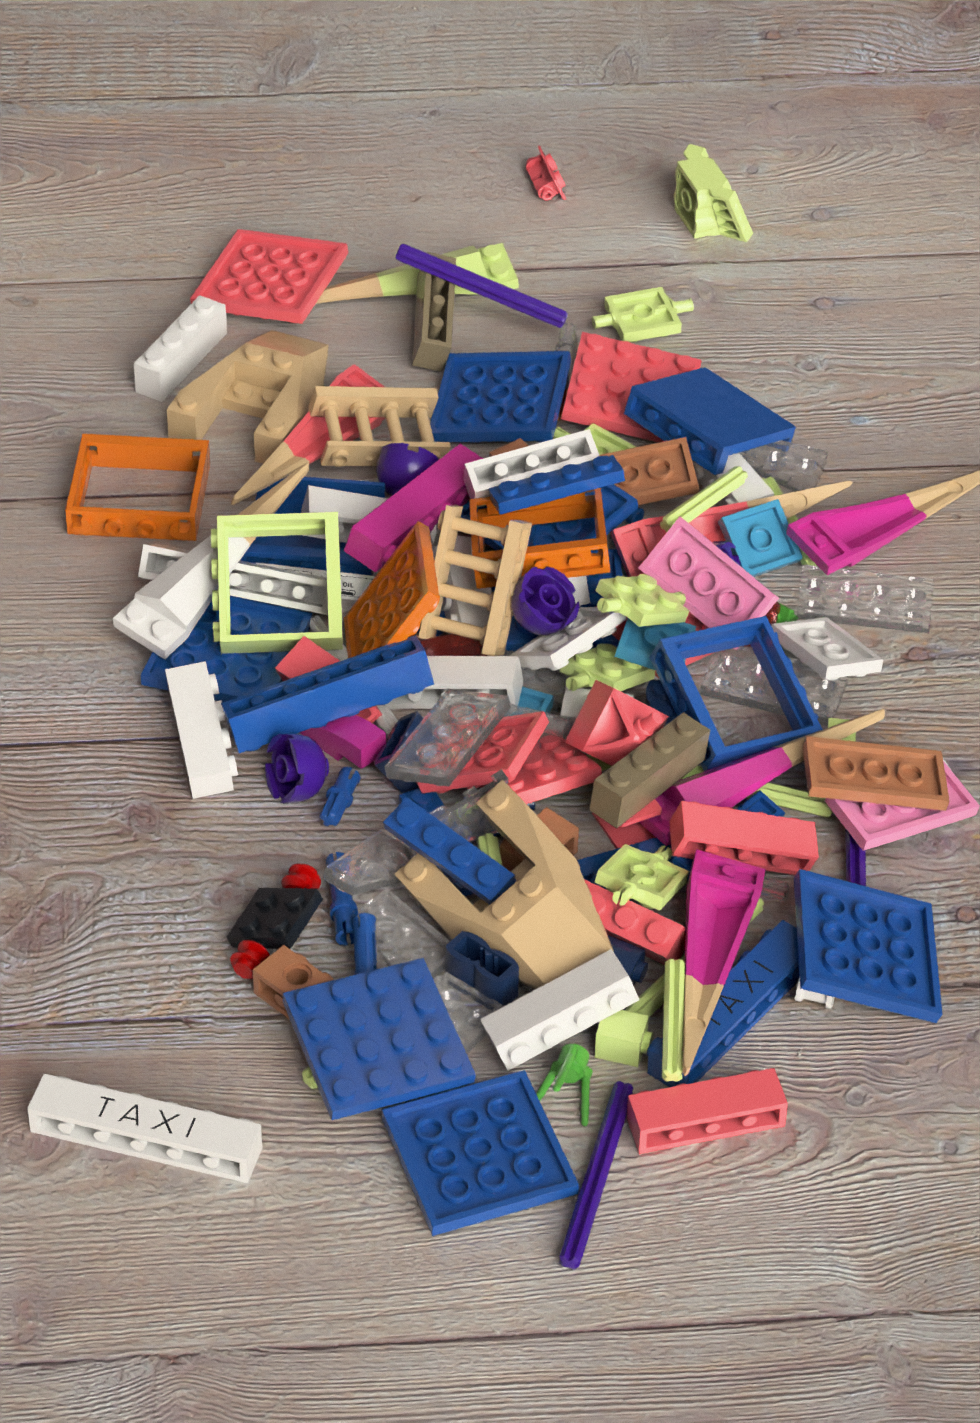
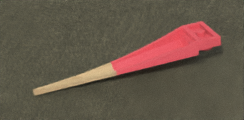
[231,364,386,505]
[610,481,852,577]

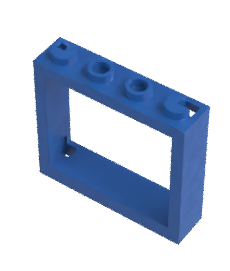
[649,616,823,771]

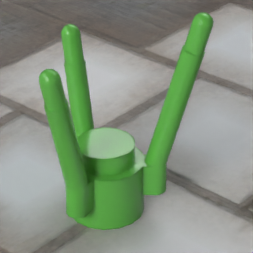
[536,1043,593,1126]

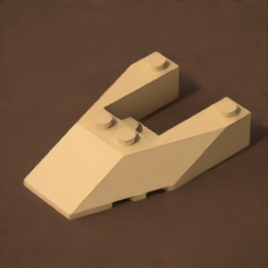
[167,330,329,464]
[394,780,614,989]

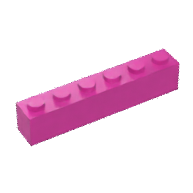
[344,444,483,573]

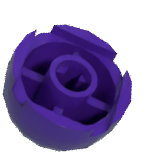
[376,443,439,496]
[511,567,580,636]
[265,733,329,804]

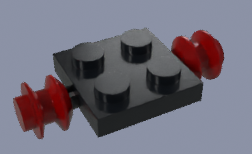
[227,863,323,979]

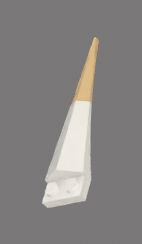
[113,462,309,659]

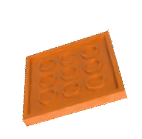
[343,521,440,658]

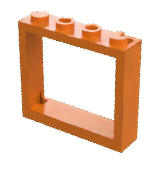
[65,434,210,541]
[469,488,611,589]

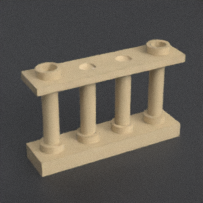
[308,386,451,467]
[418,505,532,656]

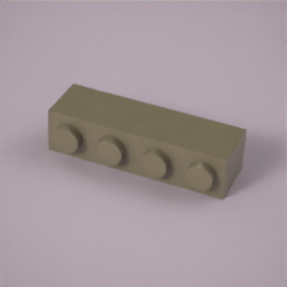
[412,252,456,372]
[589,712,711,828]

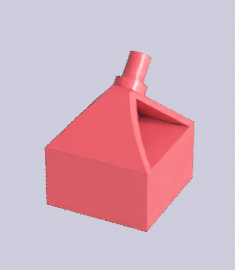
[565,680,669,766]

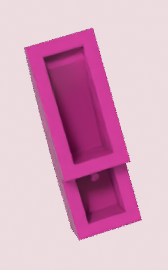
[299,715,386,769]

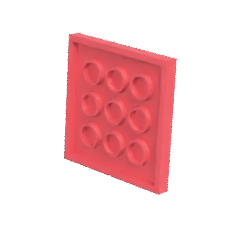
[190,229,348,324]
[561,332,702,443]

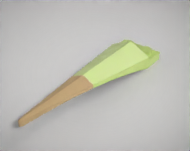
[316,243,519,304]

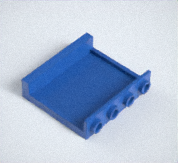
[624,367,796,475]
[241,475,385,576]

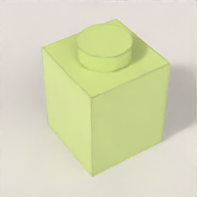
[595,1010,654,1067]

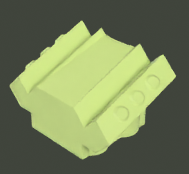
[674,144,753,242]

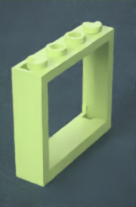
[211,512,343,654]

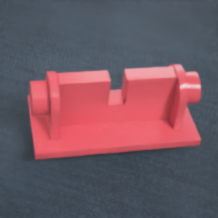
[525,145,566,201]

